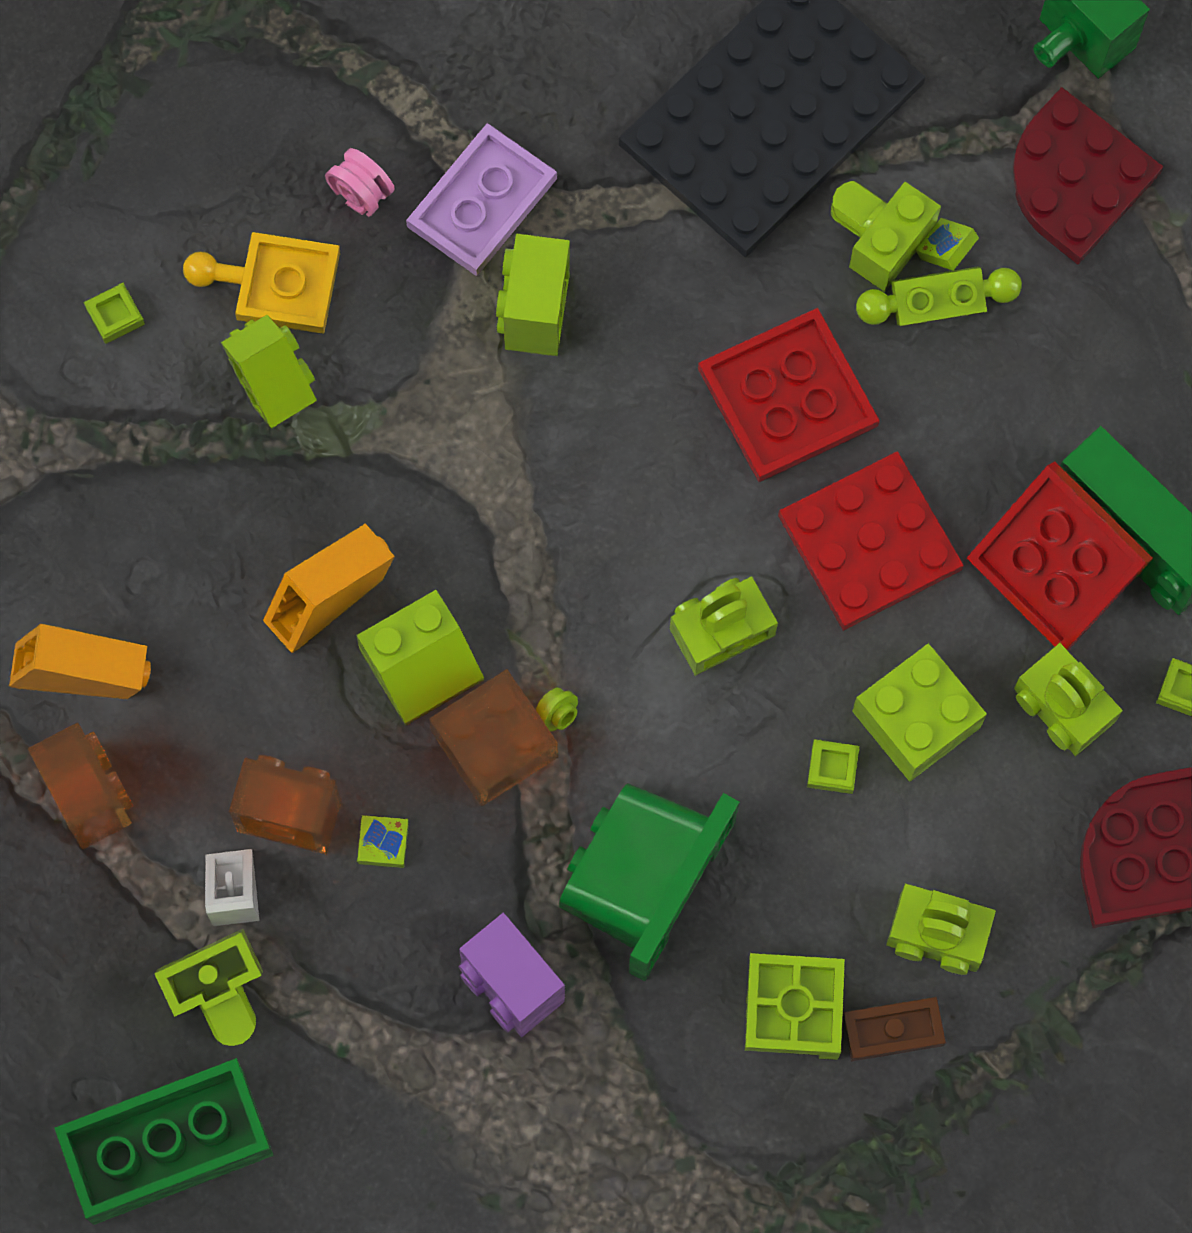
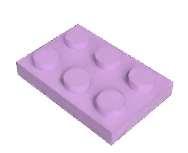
[406,123,557,276]

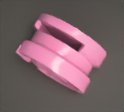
[325,148,394,217]

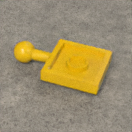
[183,232,340,334]

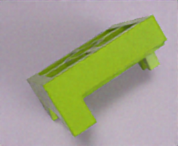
[745,953,845,1060]

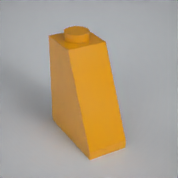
[263,523,395,653]
[9,624,151,699]

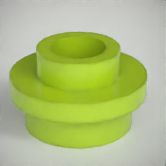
[535,688,578,732]

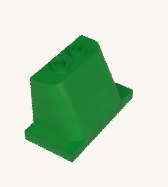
[559,783,740,981]

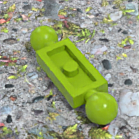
[856,266,1022,326]

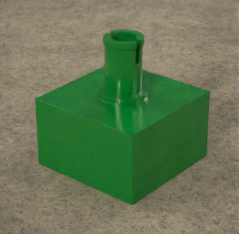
[1033,0,1150,79]

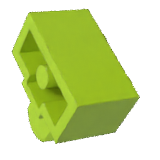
[831,181,941,292]
[221,315,317,428]
[670,576,778,676]
[1014,643,1123,757]
[886,883,996,975]
[154,929,263,1046]

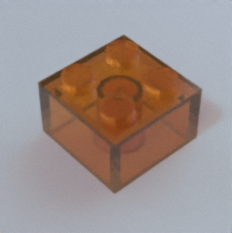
[429,669,558,807]
[27,722,134,850]
[229,755,342,855]

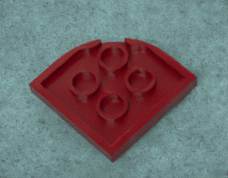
[1012,87,1163,265]
[1080,767,1192,928]

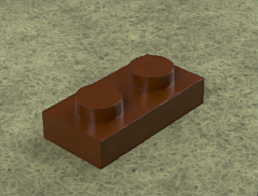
[843,997,946,1062]

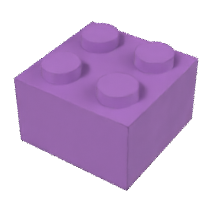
[458,912,565,1037]

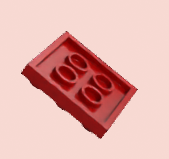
[698,307,880,483]
[778,451,964,631]
[967,461,1153,651]

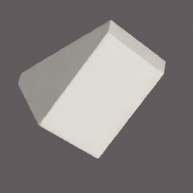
[205,849,260,926]

